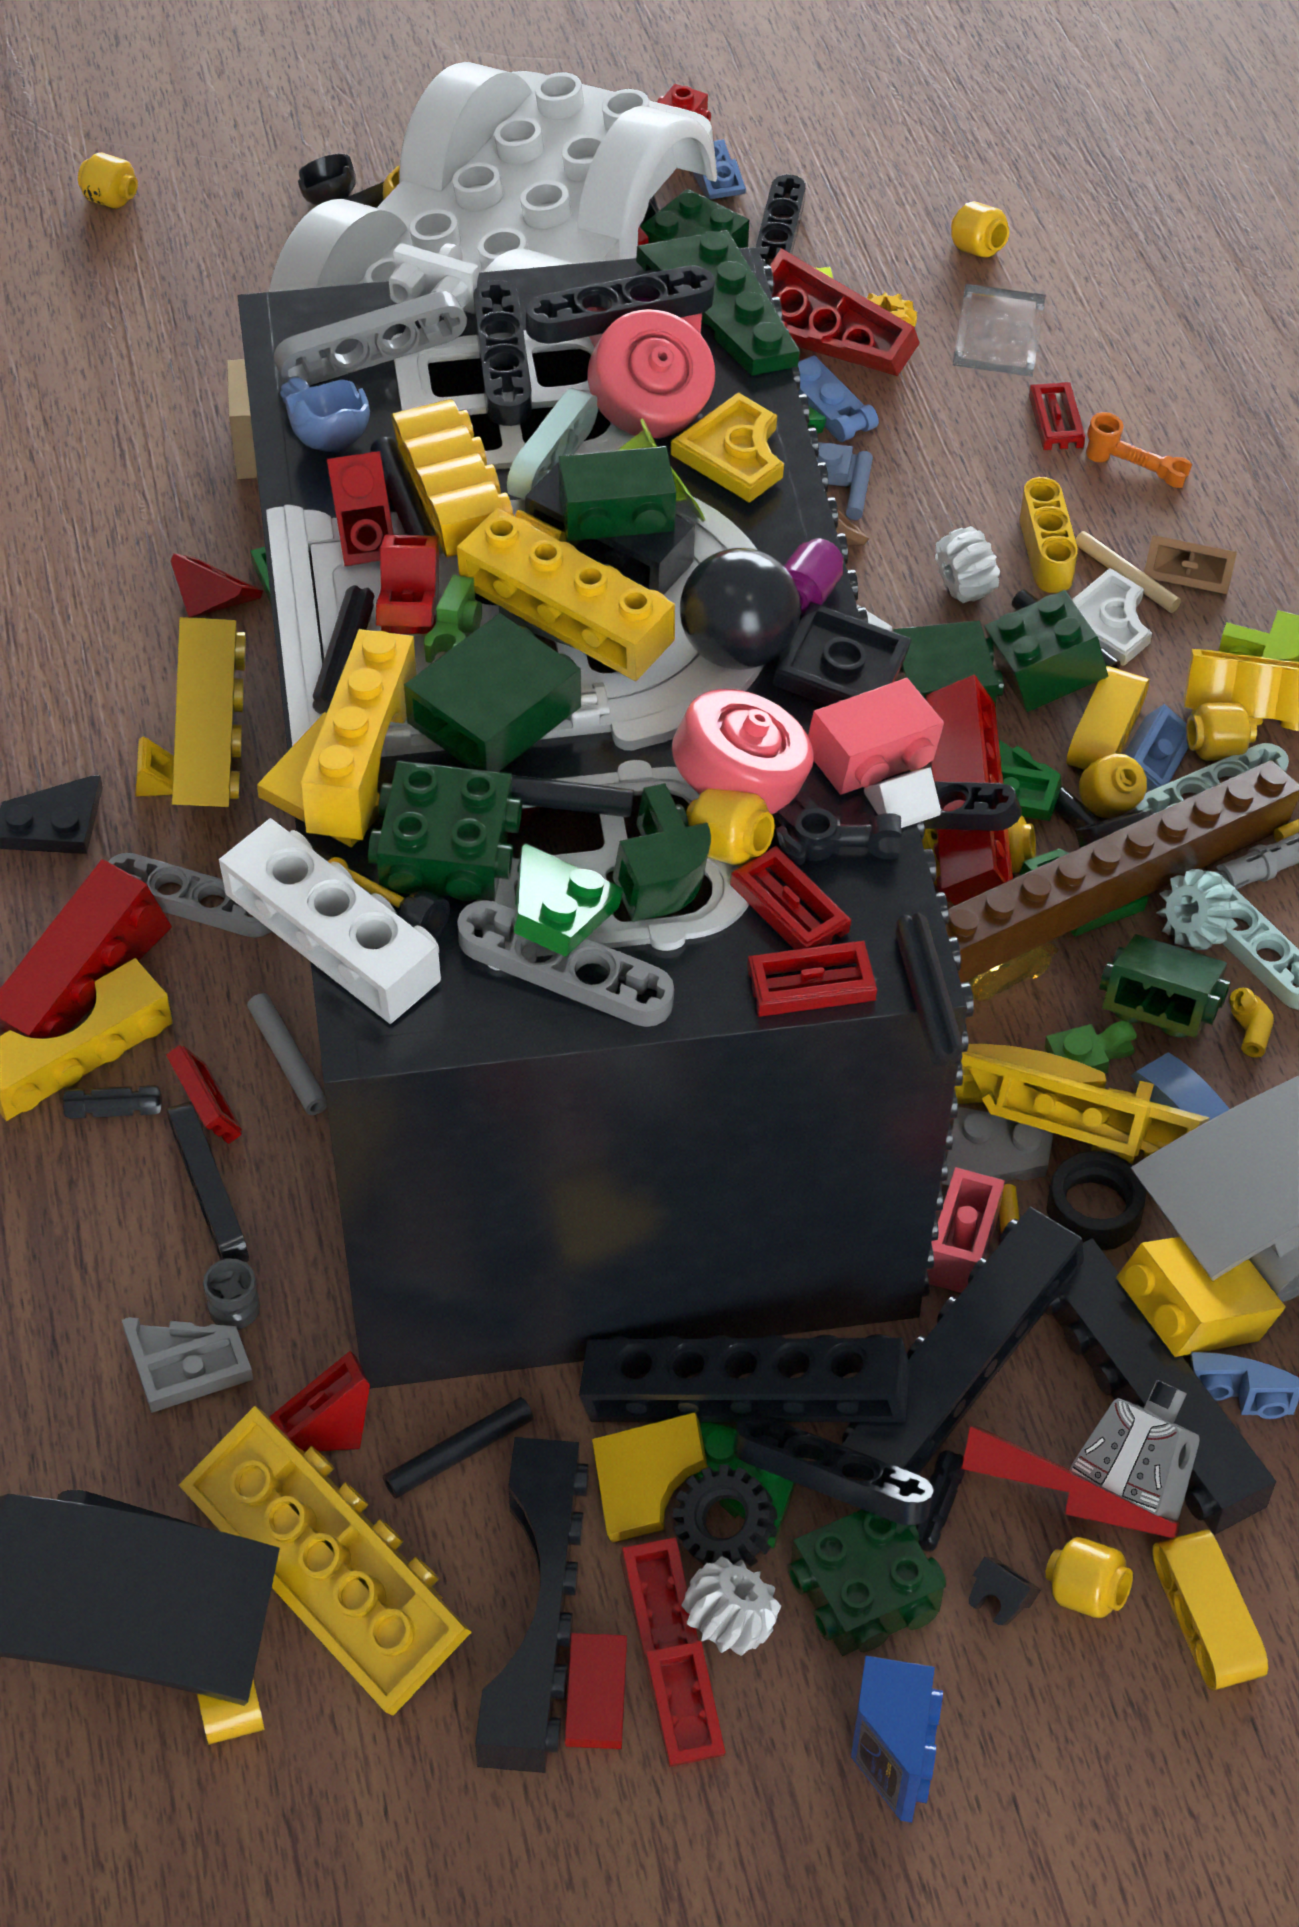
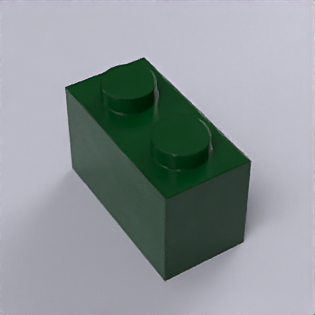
[559,446,676,541]

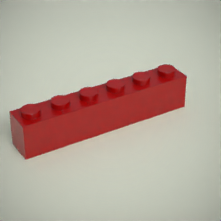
[926,674,1013,906]

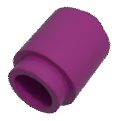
[784,539,843,615]

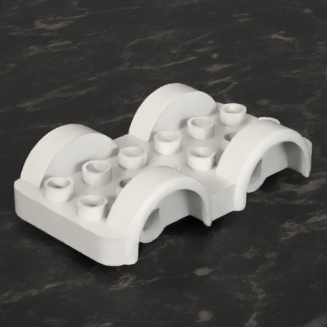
[269,62,717,292]

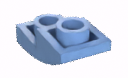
[693,139,746,200]
[1131,1052,1230,1121]
[1188,1352,1299,1419]

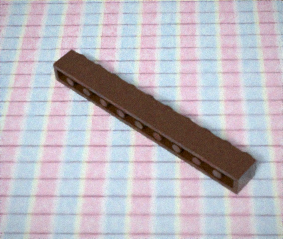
[945,760,1299,983]

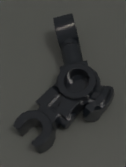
[772,791,902,867]

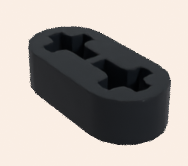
[1075,808,1154,848]

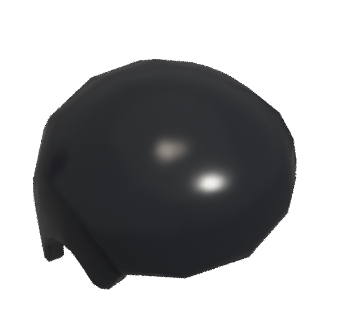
[298,153,356,206]

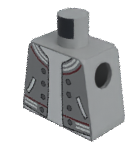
[1069,1380,1200,1521]

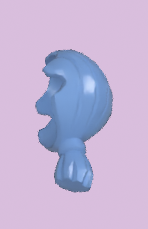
[280,377,370,452]

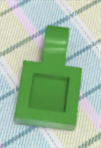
[424,575,482,663]
[1045,1020,1137,1073]

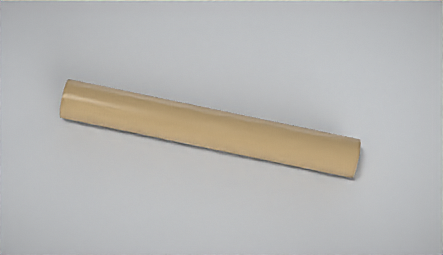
[1075,531,1181,613]

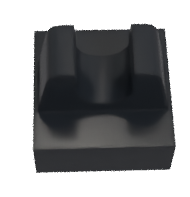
[969,1557,1041,1626]

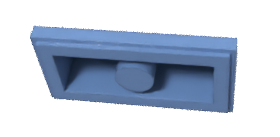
[1124,704,1189,791]

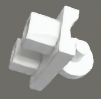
[389,243,479,317]

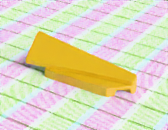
[961,1053,1210,1157]

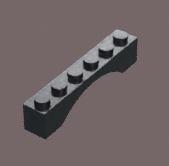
[475,1437,589,1773]

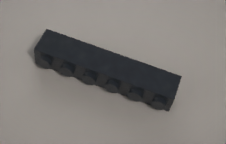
[842,1206,1084,1475]
[1045,1238,1277,1535]

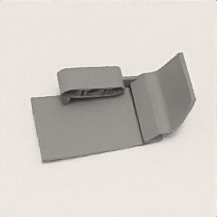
[1131,1076,1299,1301]

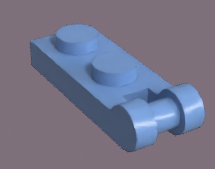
[798,355,879,442]

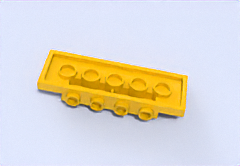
[179,1406,472,1716]

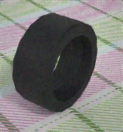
[1046,1151,1147,1250]

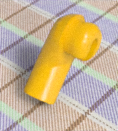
[1229,987,1274,1058]

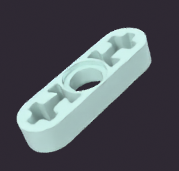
[507,388,598,500]

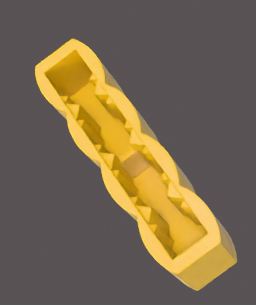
[391,399,514,557]
[1183,649,1299,731]

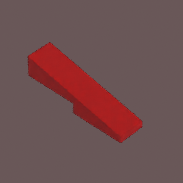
[962,1426,1180,1538]
[620,1537,726,1767]

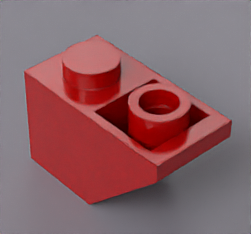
[327,451,394,566]

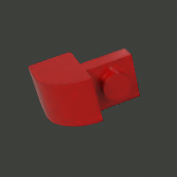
[376,535,439,634]

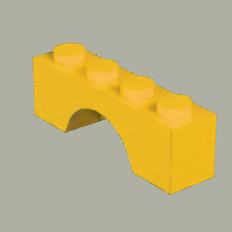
[301,629,416,840]
[0,958,173,1121]

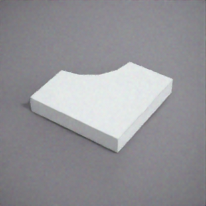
[1072,568,1152,666]

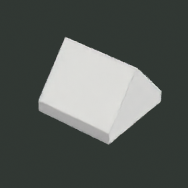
[864,767,941,828]

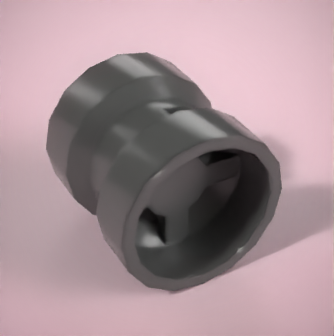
[203,1259,260,1330]

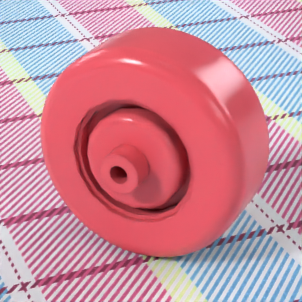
[588,309,715,438]
[672,689,814,814]

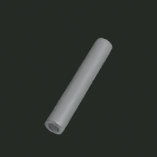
[247,993,327,1115]

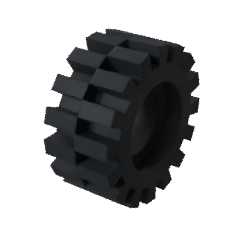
[673,1465,778,1567]

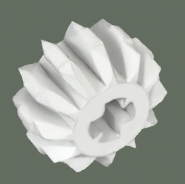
[935,526,1000,603]
[681,1556,781,1656]

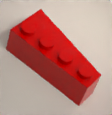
[770,248,920,376]
[0,859,172,1039]

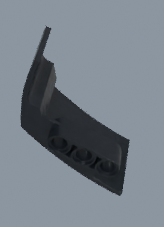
[0,1490,280,1706]

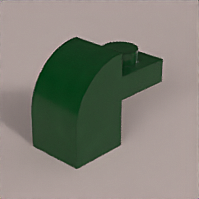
[613,783,711,922]

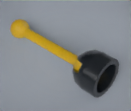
[328,857,450,939]

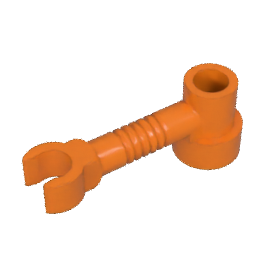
[1086,412,1192,488]

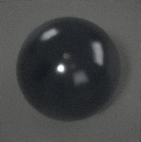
[680,548,801,670]

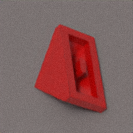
[170,553,263,618]
[269,1351,370,1452]

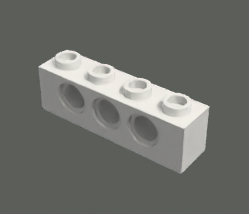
[219,818,441,1024]

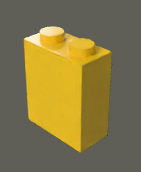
[1116,1237,1286,1357]

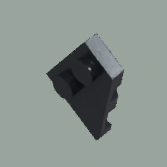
[0,775,103,854]

